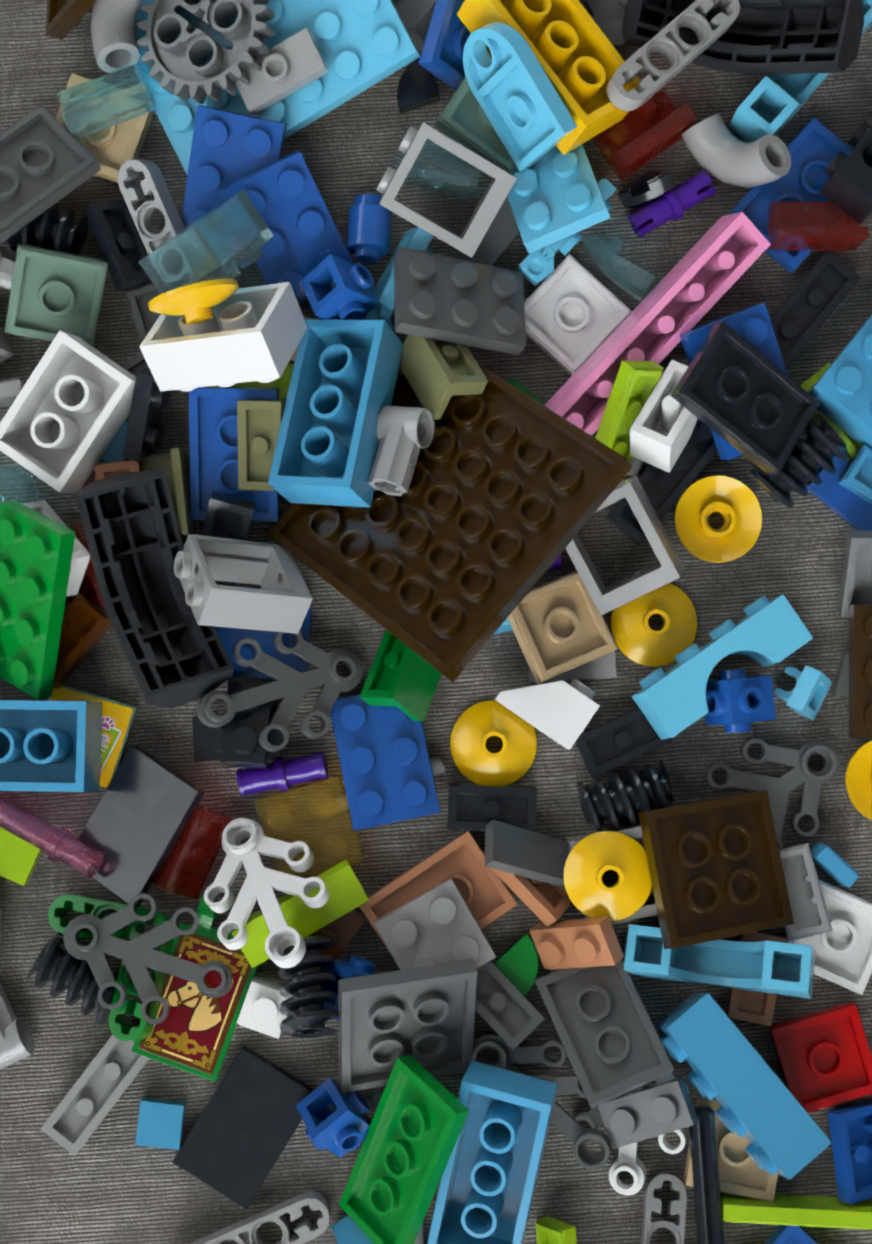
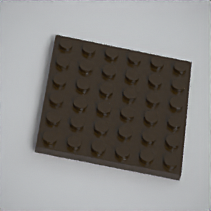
[267,363,632,683]

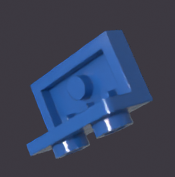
[827,1099,872,1205]

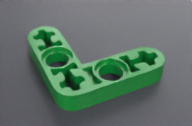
[48,894,173,1041]

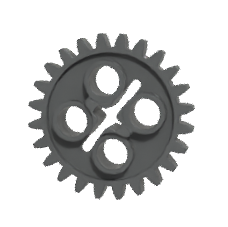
[136,0,275,104]

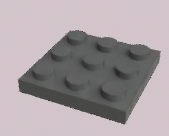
[338,959,477,1093]

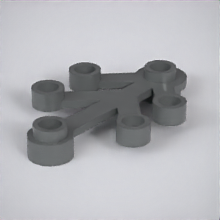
[197,631,363,752]
[705,738,839,850]
[64,893,234,1024]
[472,1033,611,1170]

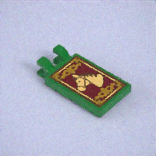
[131,897,259,1082]

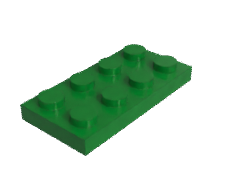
[0,500,75,700]
[338,1055,469,1244]

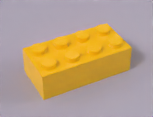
[456,0,641,155]

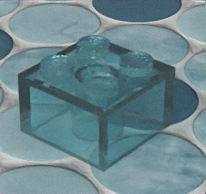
[138,190,274,294]

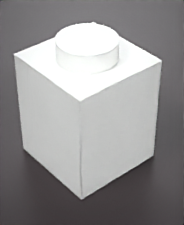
[236,972,287,1039]

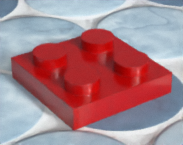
[768,1001,872,1113]

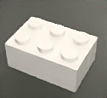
[139,282,307,392]
[0,330,136,493]

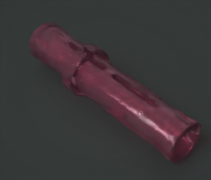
[0,796,105,878]

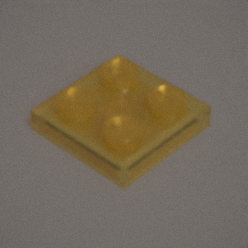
[254,775,365,878]

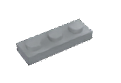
[40,1019,150,1156]

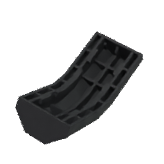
[622,0,864,75]
[74,469,234,708]

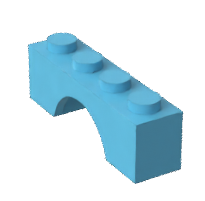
[728,0,872,143]
[631,594,813,740]
[624,924,815,999]

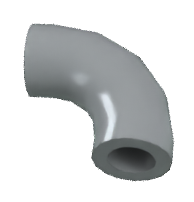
[90,0,142,74]
[681,113,791,188]

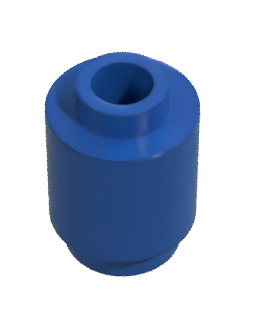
[347,194,392,263]

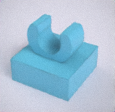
[774,665,832,721]

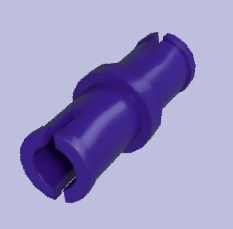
[627,170,716,239]
[236,751,329,797]

